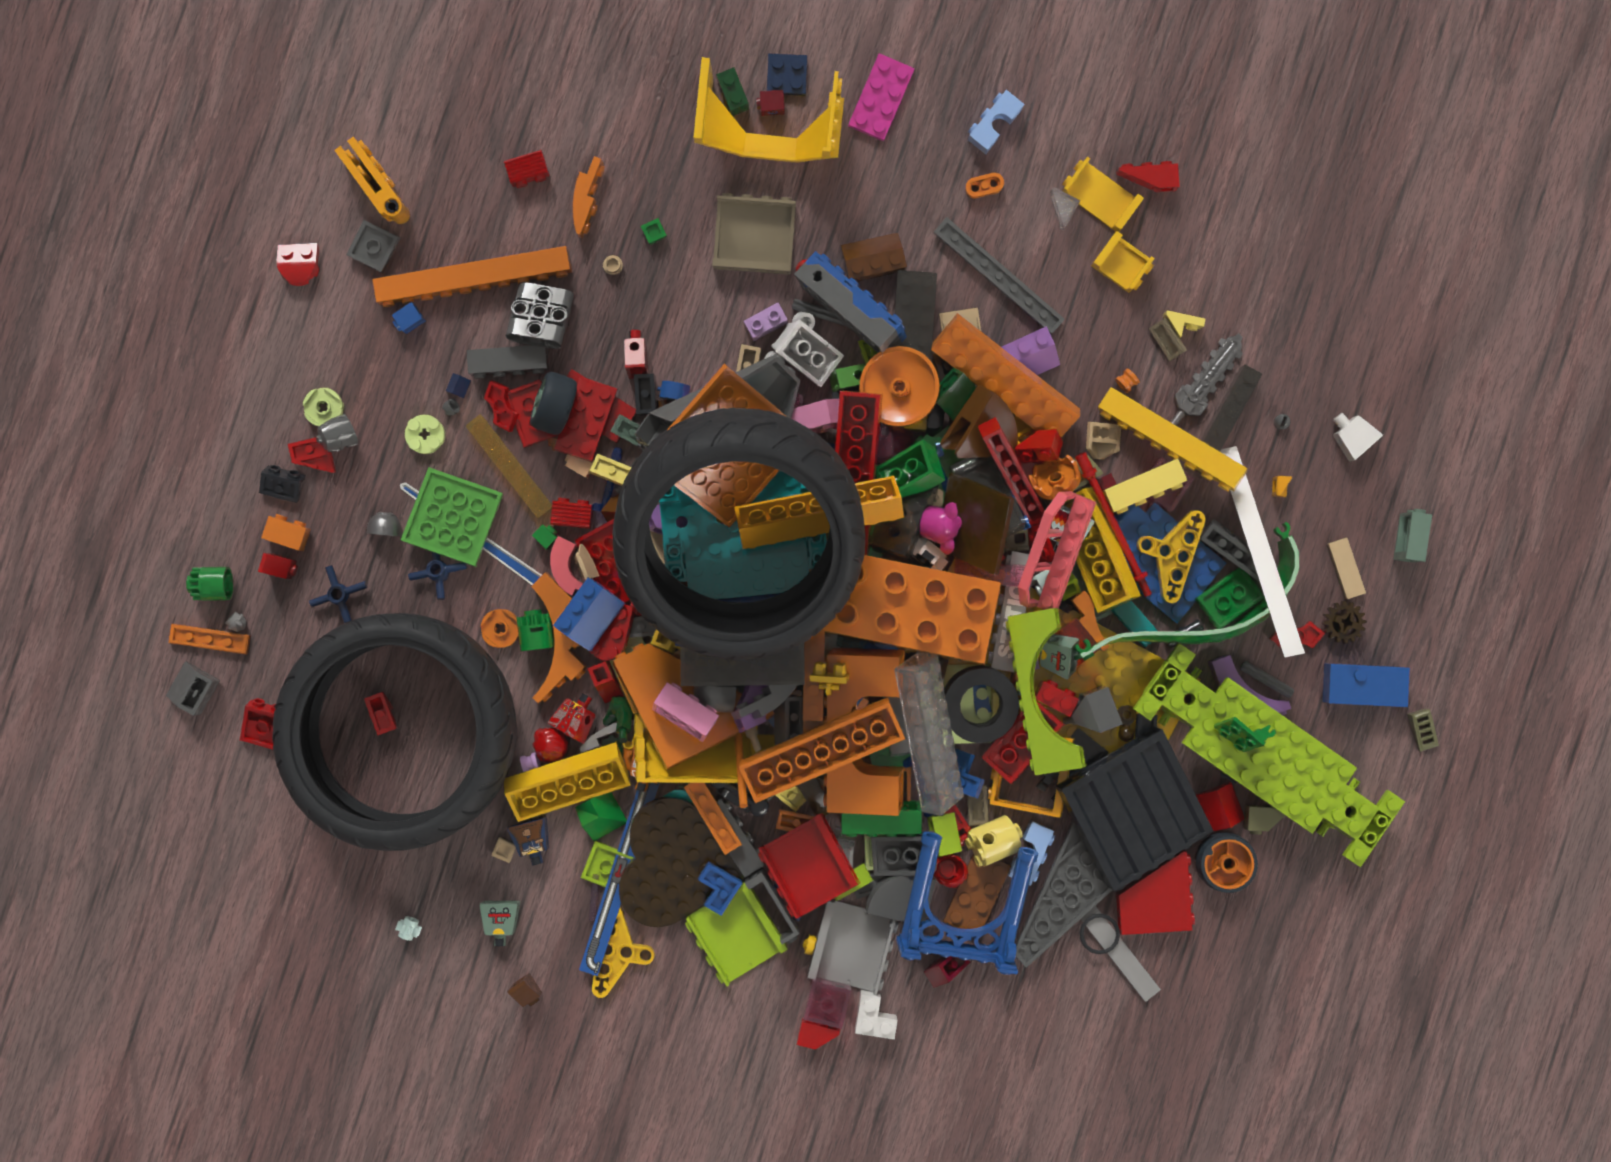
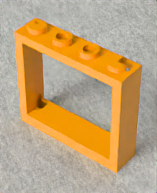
[988,736,1075,818]

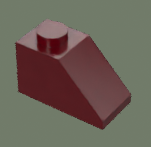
[923,956,970,988]

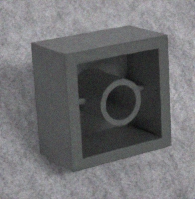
[1063,685,1122,733]

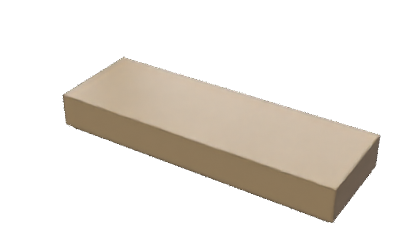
[1327,538,1366,599]

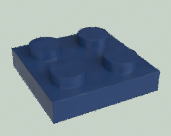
[767,53,807,96]

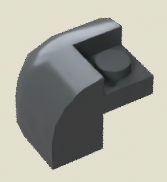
[693,667,736,713]

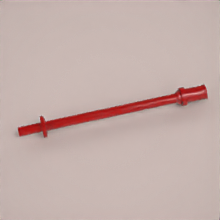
[1075,452,1152,597]

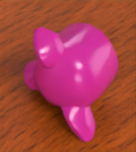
[920,502,962,555]

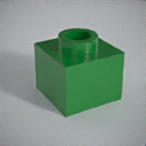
[532,524,558,550]

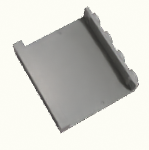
[808,899,899,996]

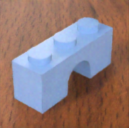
[968,90,1025,154]
[1008,820,1055,886]

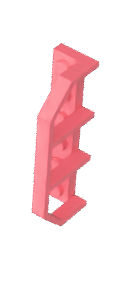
[1018,491,1096,610]

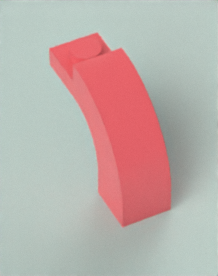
[550,536,583,596]

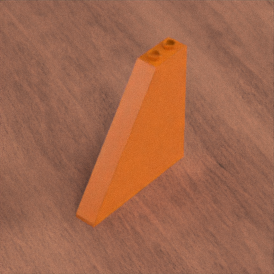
[613,643,774,770]

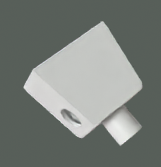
[1333,413,1383,461]

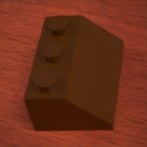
[841,233,907,282]

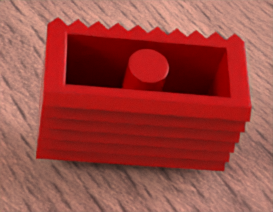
[504,150,550,188]
[550,498,594,529]

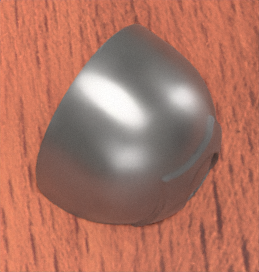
[367,512,402,537]

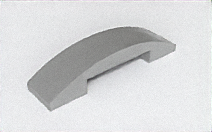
[580,719,634,753]

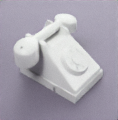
[764,312,844,387]

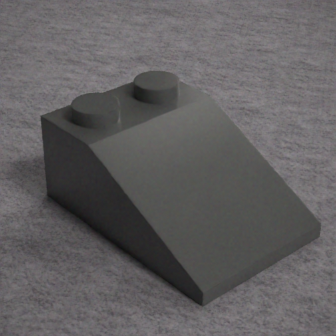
[871,831,937,876]

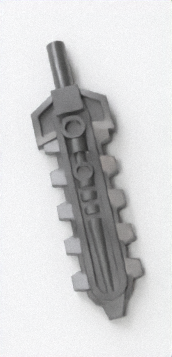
[1170,333,1243,426]

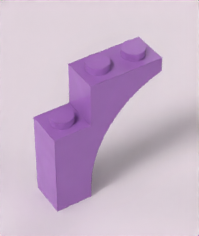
[1208,655,1292,715]

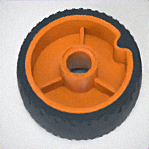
[1195,832,1258,893]

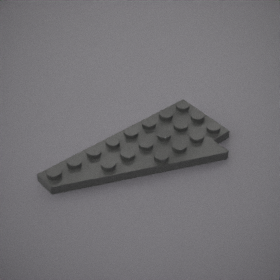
[1016,821,1112,968]

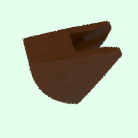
[940,384,1018,458]

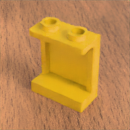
[1091,231,1155,293]

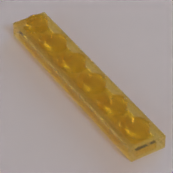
[465,414,552,519]

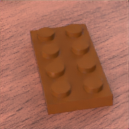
[943,853,1011,929]

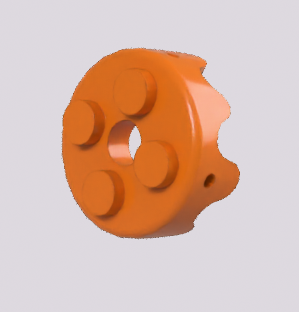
[1029,455,1081,500]

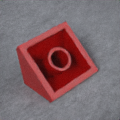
[1195,782,1245,831]

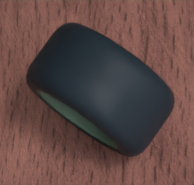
[530,372,577,435]

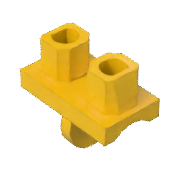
[810,662,849,696]

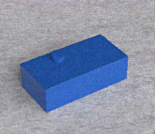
[1323,663,1410,707]

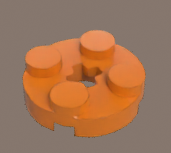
[481,609,519,648]

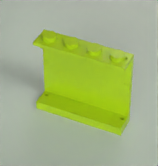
[685,881,788,987]

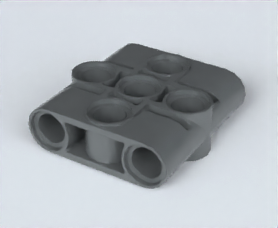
[505,282,574,349]

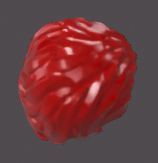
[933,854,968,888]

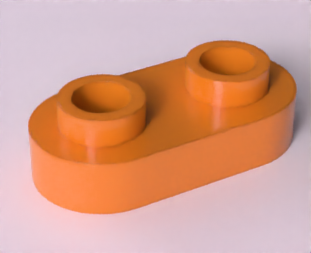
[965,173,1004,199]

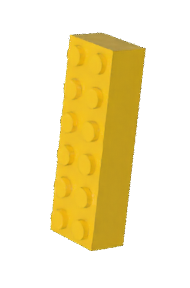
[1063,488,1141,613]
[504,742,631,822]

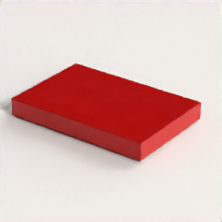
[508,379,559,448]

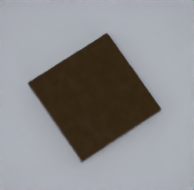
[935,473,1015,575]

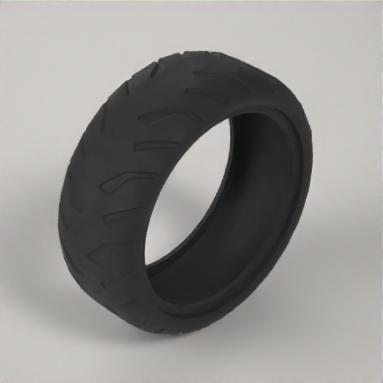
[612,408,865,659]
[272,613,517,851]

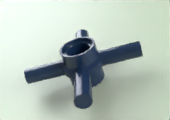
[408,552,467,600]
[309,565,368,623]

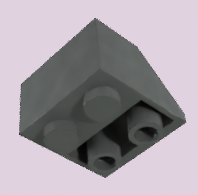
[166,661,220,716]

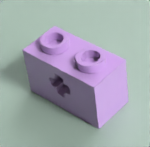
[744,303,788,341]

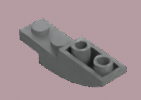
[731,669,803,720]

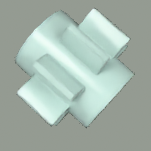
[395,916,422,941]

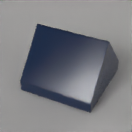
[446,373,471,398]

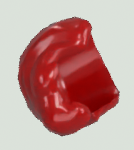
[532,727,569,763]

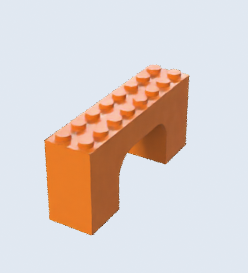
[823,648,905,816]

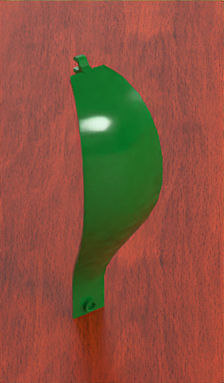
[1073,522,1299,661]

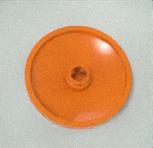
[859,346,940,427]

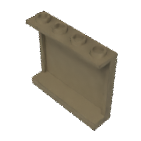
[712,193,796,275]

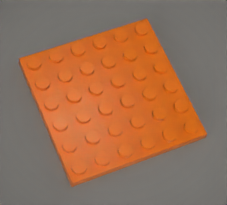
[667,363,786,527]

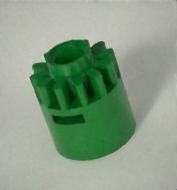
[186,567,233,601]
[516,609,554,651]

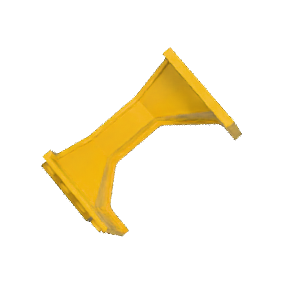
[693,57,844,163]

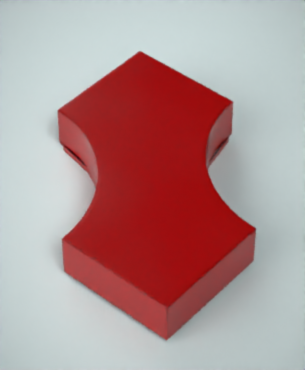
[484,380,519,432]
[1269,621,1325,649]

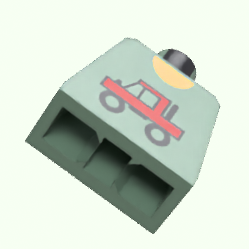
[1040,634,1080,680]
[480,901,520,946]

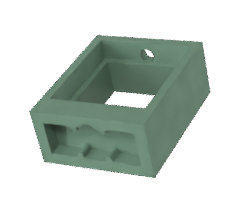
[1393,509,1432,563]

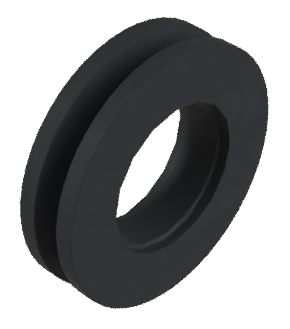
[941,665,1019,743]

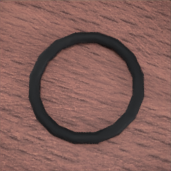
[1079,914,1120,955]

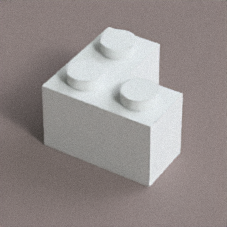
[855,989,897,1039]

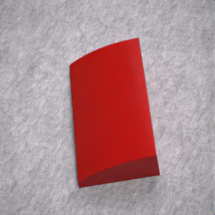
[981,701,1065,784]

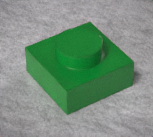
[641,218,667,245]

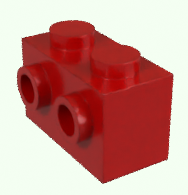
[1035,679,1079,717]

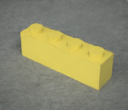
[1103,459,1188,514]

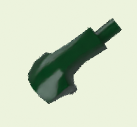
[603,696,633,743]

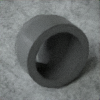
[442,399,460,416]
[1274,414,1291,430]

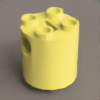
[965,815,1023,867]

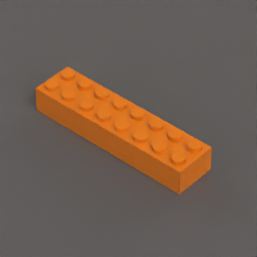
[931,313,1080,437]
[739,697,905,803]

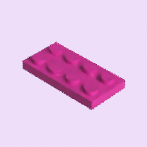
[848,53,915,142]

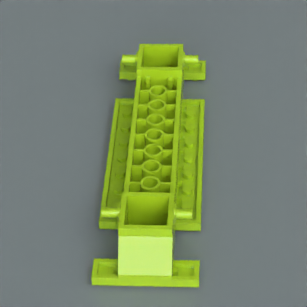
[1133,643,1405,867]

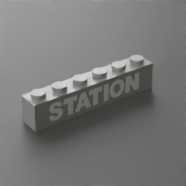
[987,551,1031,672]

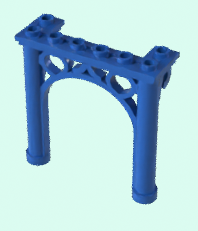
[896,832,1039,975]

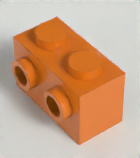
[261,514,311,551]

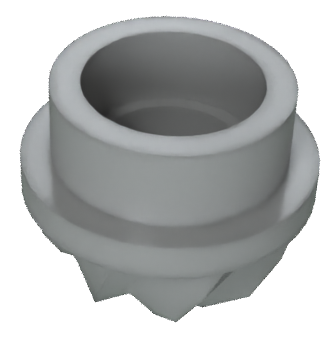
[225,611,246,632]

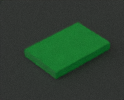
[1195,567,1265,629]

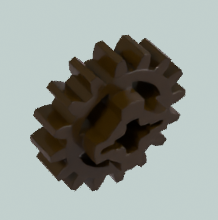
[1322,601,1367,644]

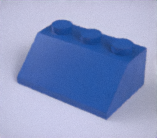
[553,577,626,651]

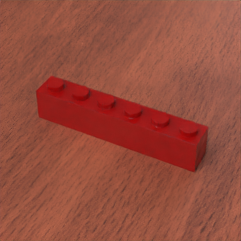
[978,417,1045,526]

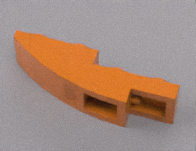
[573,156,605,238]

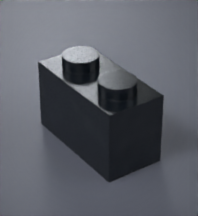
[634,373,657,416]

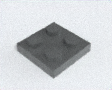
[346,220,400,273]

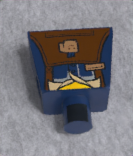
[507,816,549,866]

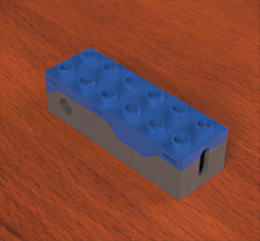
[794,251,907,353]

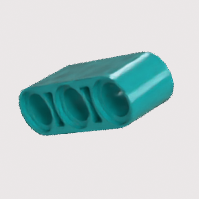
[1111,601,1158,648]

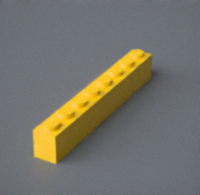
[1098,387,1247,492]

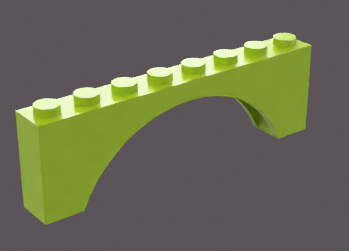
[1006,608,1086,775]

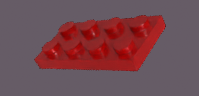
[554,376,618,463]

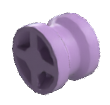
[520,752,541,772]

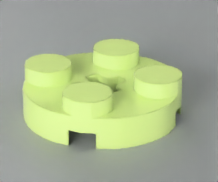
[303,388,344,426]
[405,415,445,454]

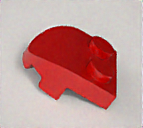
[277,244,320,286]

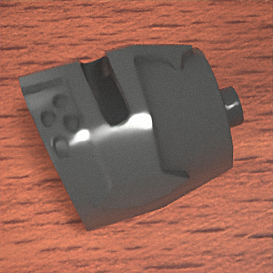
[316,414,358,452]

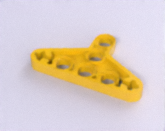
[1136,510,1205,603]
[592,905,655,998]

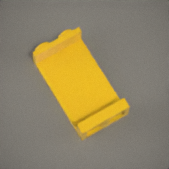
[1062,157,1144,232]

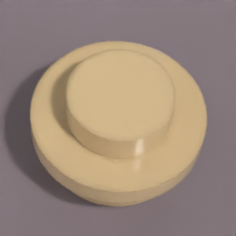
[603,255,623,275]

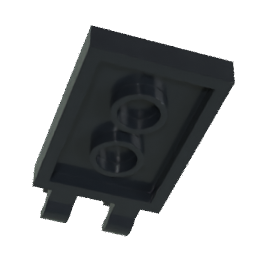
[1036,727,1109,801]

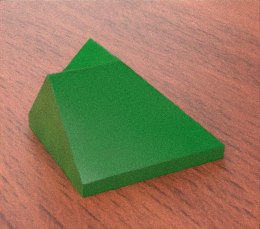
[575,792,627,841]

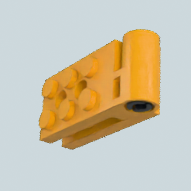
[334,136,410,224]

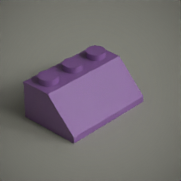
[1002,326,1060,375]

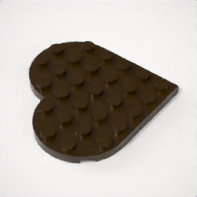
[619,796,744,927]

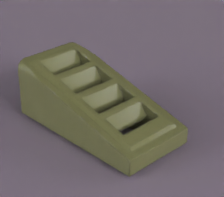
[1407,708,1439,752]

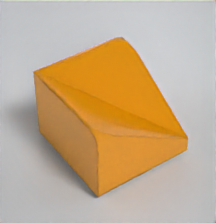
[1272,476,1292,497]

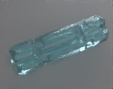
[836,636,875,648]

